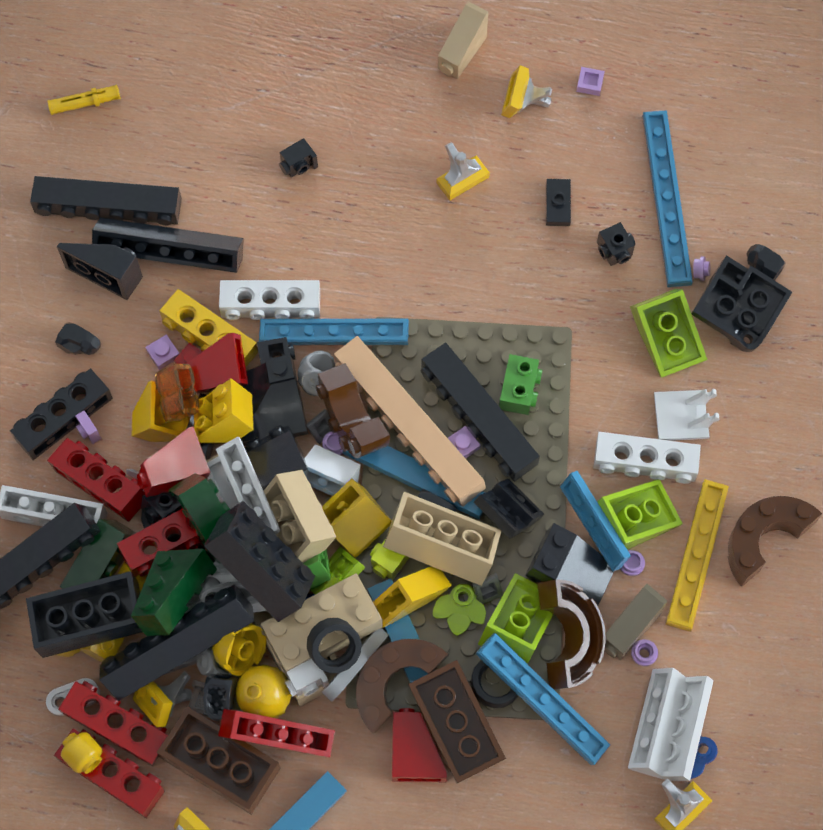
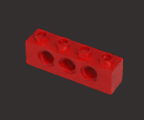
[47,438,145,522]
[117,509,202,577]
[58,681,168,766]
[218,709,335,757]
[54,728,165,818]

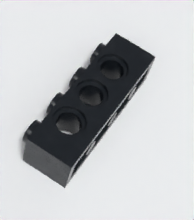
[10,368,113,460]

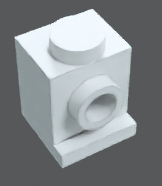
[285,659,329,697]

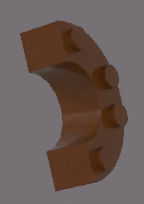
[316,363,390,458]
[728,496,822,587]
[537,580,606,690]
[356,639,449,733]

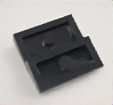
[474,478,544,539]

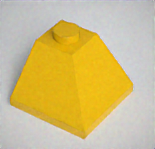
[131,380,192,442]

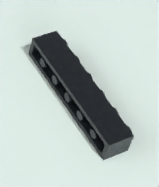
[30,176,182,226]
[92,217,244,273]
[420,342,540,482]
[0,503,101,609]
[99,584,254,701]

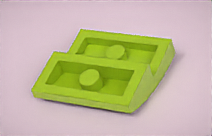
[310,547,365,595]

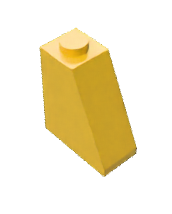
[373,566,452,628]

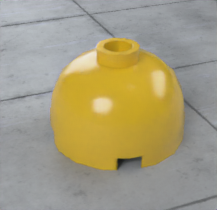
[212,623,266,676]
[235,665,291,718]

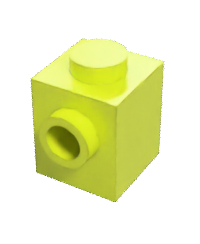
[370,539,410,581]

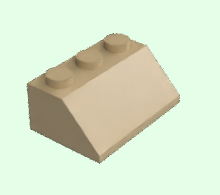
[264,470,336,563]

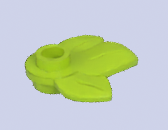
[433,584,486,636]

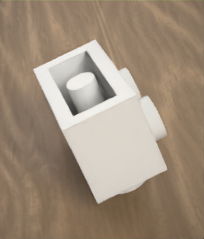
[304,444,361,496]

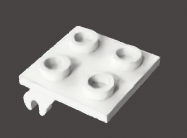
[654,389,719,441]

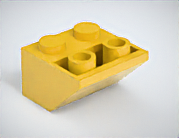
[194,378,254,443]
[322,478,392,558]

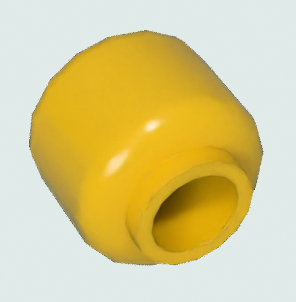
[61,732,102,774]

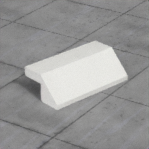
[207,437,280,535]
[628,668,714,781]

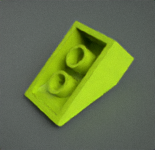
[630,289,707,378]
[597,479,683,550]
[478,573,553,664]

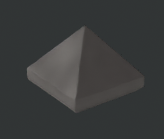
[306,409,331,444]
[472,573,503,604]

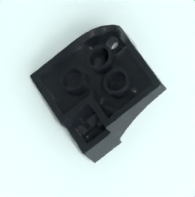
[691,255,792,352]
[241,354,308,446]

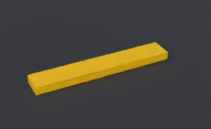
[666,479,729,632]

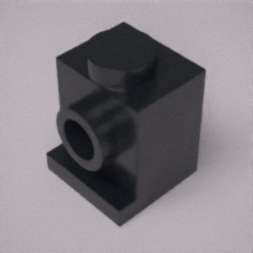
[279,138,318,178]
[257,337,296,364]

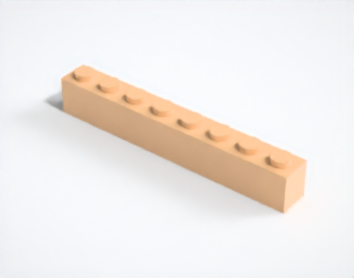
[334,336,486,507]

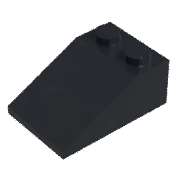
[57,243,143,300]
[244,425,308,491]
[525,523,614,606]

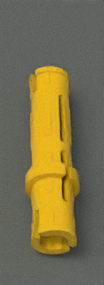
[47,84,121,115]

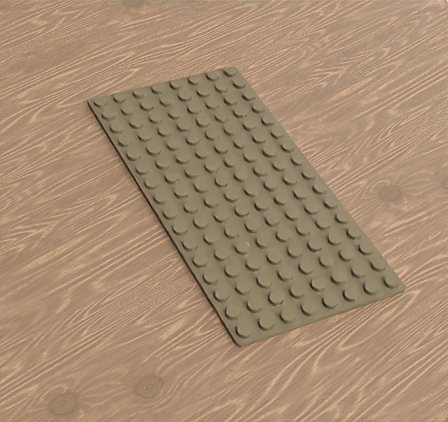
[345,317,572,720]

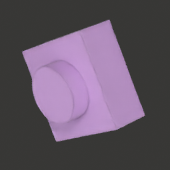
[576,67,605,96]
[145,334,180,370]
[76,411,101,444]
[448,426,481,459]

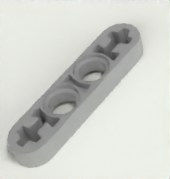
[321,628,388,702]

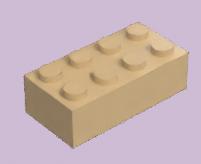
[383,492,501,586]
[261,573,383,678]

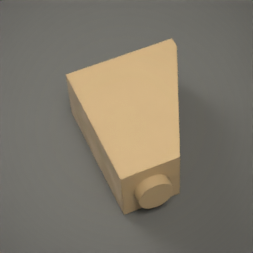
[438,1,488,79]

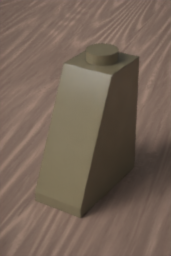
[604,584,667,660]

